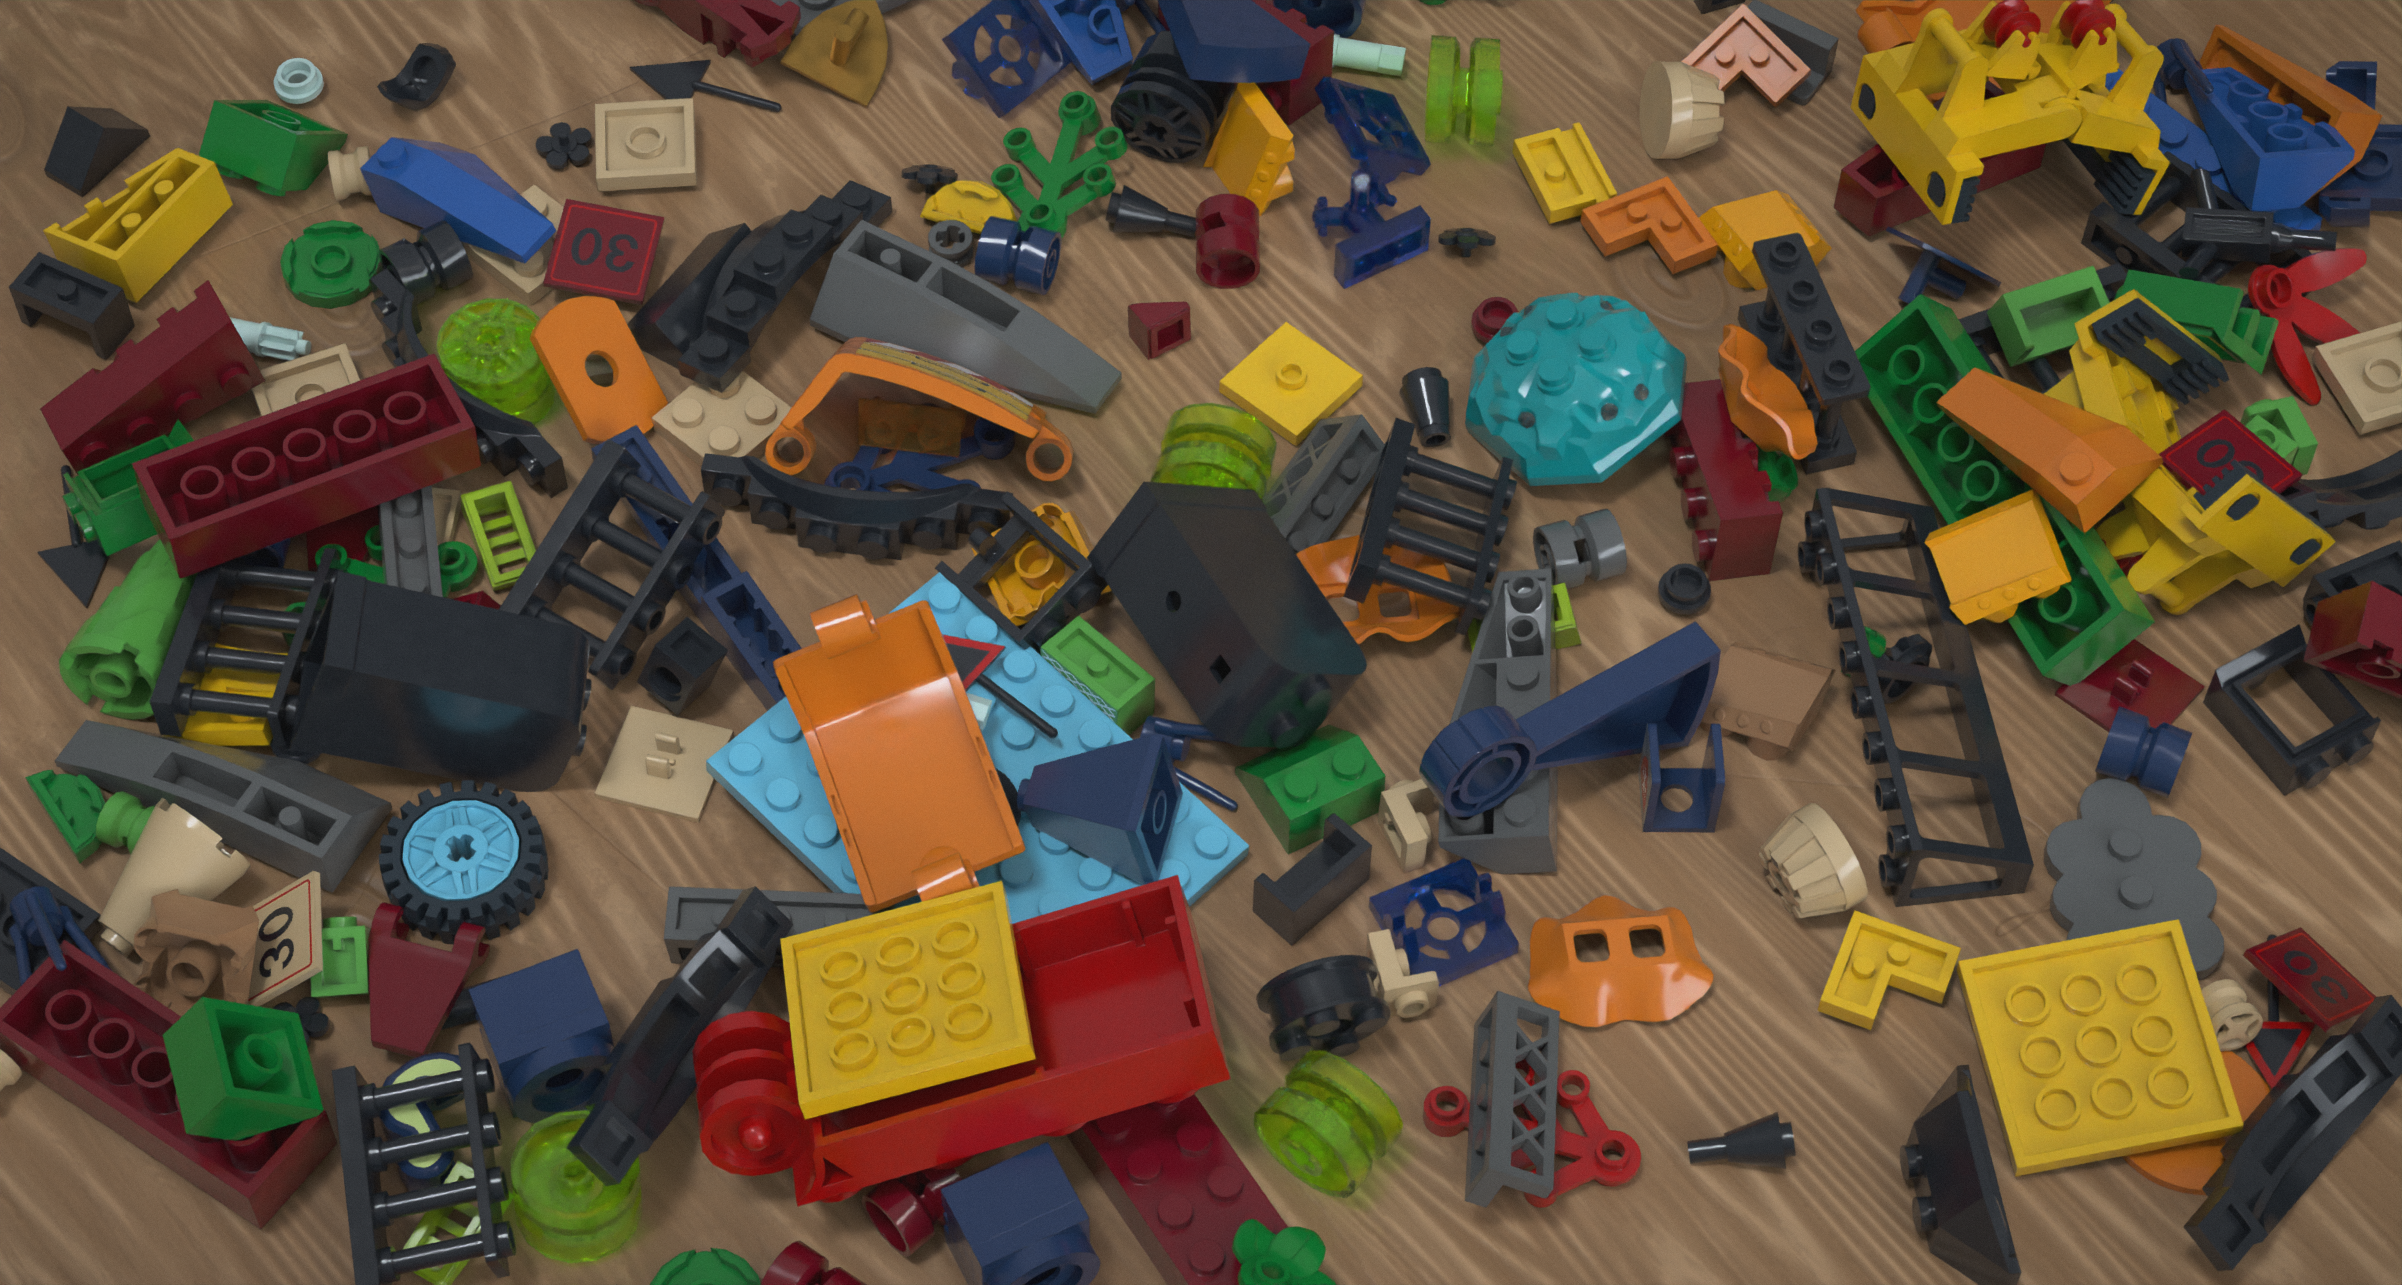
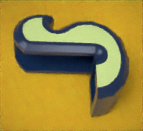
[379,1052,465,1192]

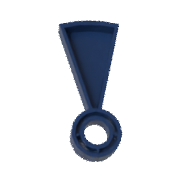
[1157,0,1310,83]
[1419,621,1721,817]

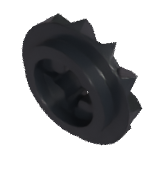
[1877,634,1932,704]

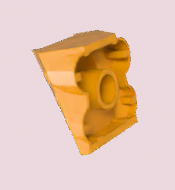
[1203,83,1295,216]
[1699,190,1832,290]
[1924,489,2072,625]
[971,503,1112,626]

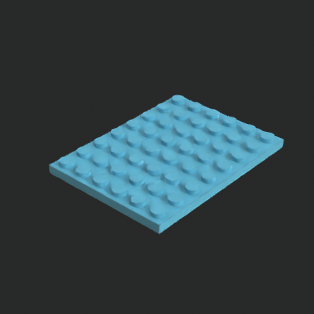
[706,572,1249,924]

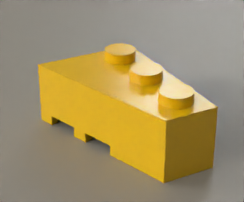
[43,148,233,303]

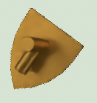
[780,0,888,108]

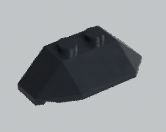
[1900,1064,2022,1285]

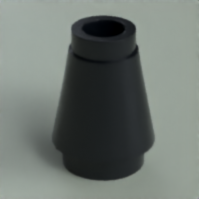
[1399,367,1451,447]

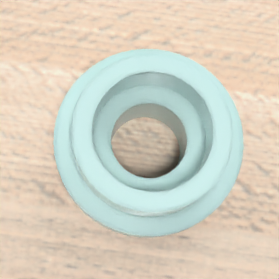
[274,58,324,104]

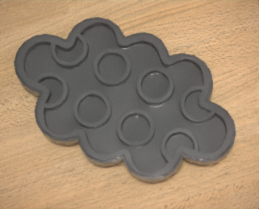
[2044,778,2224,980]

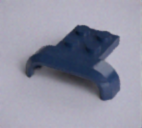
[2319,61,2402,228]

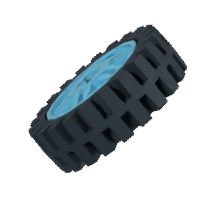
[379,780,549,944]

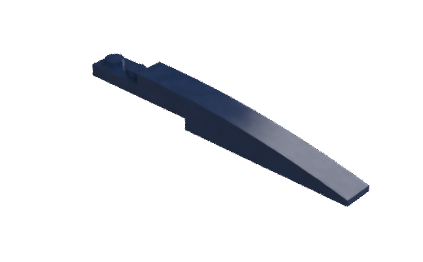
[591,425,802,711]

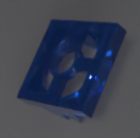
[942,0,1072,118]
[1314,76,1431,189]
[1369,858,1519,986]

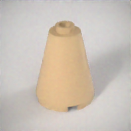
[98,798,251,957]

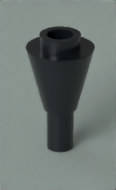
[1105,185,1196,237]
[1687,1112,1796,1169]

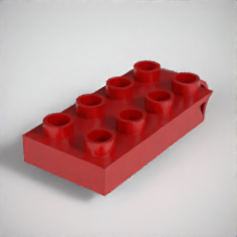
[692,875,1231,1207]

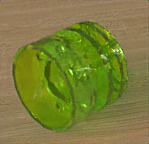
[436,298,556,425]

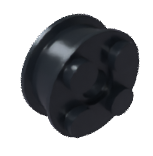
[1256,955,1391,1061]

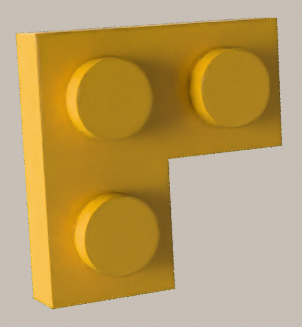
[1817,910,1961,1030]

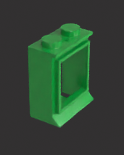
[2115,270,2279,375]
[62,419,194,556]

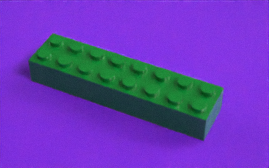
[1855,294,2155,686]

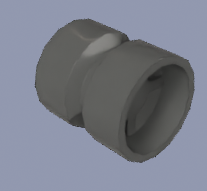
[1533,509,1627,589]

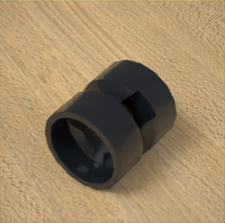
[379,220,473,305]

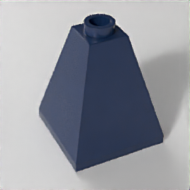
[1017,734,1183,885]

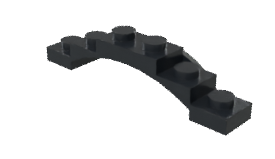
[678,180,892,393]
[370,269,568,498]
[2280,450,2402,530]
[701,453,1014,560]
[566,886,793,1186]
[2183,995,2402,1271]

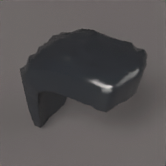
[377,43,456,111]

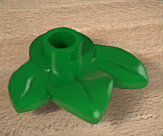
[1232,1219,1337,1285]

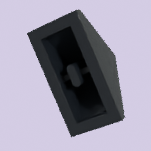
[44,106,150,198]

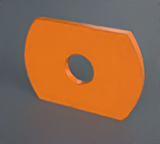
[529,296,668,445]
[2121,1051,2271,1196]

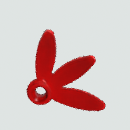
[2248,248,2367,405]

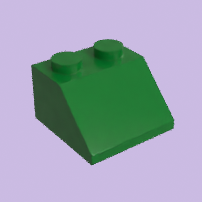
[198,100,348,196]
[1235,724,1386,855]
[163,997,324,1141]

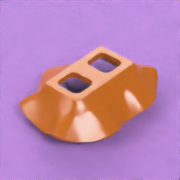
[1718,324,1818,460]
[1296,535,1460,645]
[1528,895,1714,1027]

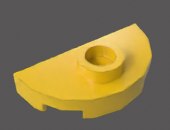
[920,180,1017,234]

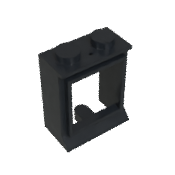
[935,491,1108,655]
[2203,624,2381,796]

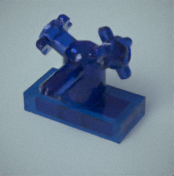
[1312,170,1431,289]

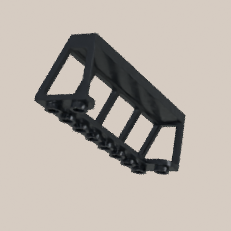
[1797,488,2034,907]

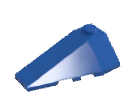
[2184,67,2355,213]
[360,137,556,264]

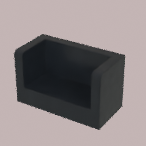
[9,252,135,360]
[1253,813,1372,946]

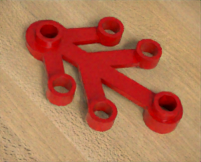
[1423,1059,1641,1208]

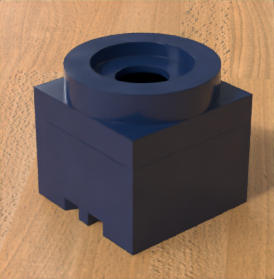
[468,949,614,1123]
[941,1141,1100,1285]

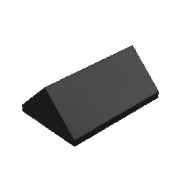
[627,223,752,370]

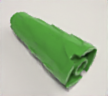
[59,539,198,720]

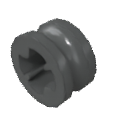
[928,220,973,268]

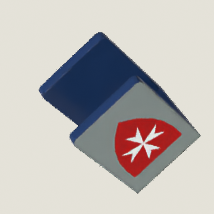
[1638,723,1725,833]

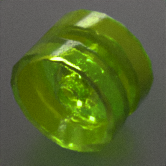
[1424,35,1503,146]
[1151,403,1277,503]
[1253,1050,1403,1198]
[510,1110,643,1263]

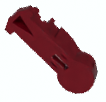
[635,0,801,68]

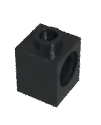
[637,617,728,715]

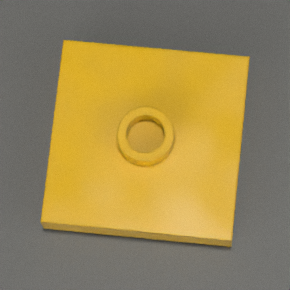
[1219,322,1363,446]

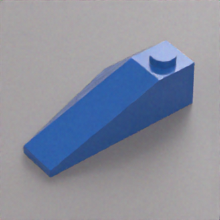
[1018,0,1133,85]

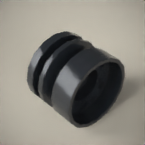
[1111,31,1235,163]

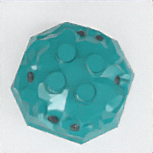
[1465,292,1688,486]

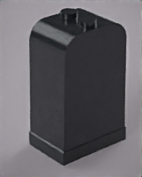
[1087,481,1367,749]
[290,571,592,792]

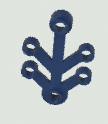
[824,403,1016,492]

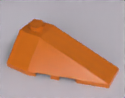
[2199,25,2383,201]
[1936,368,2163,534]

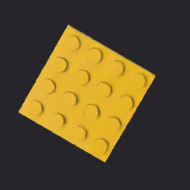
[780,881,1036,1119]
[1957,919,2244,1177]

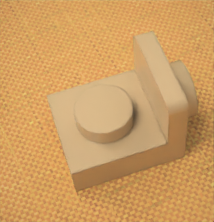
[1378,779,1434,873]
[1365,929,1439,1018]

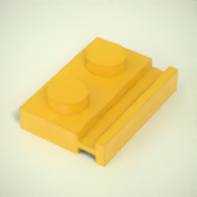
[1512,122,1617,224]

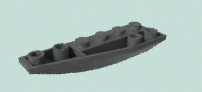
[810,220,1122,414]
[1438,568,1558,874]
[55,720,393,893]

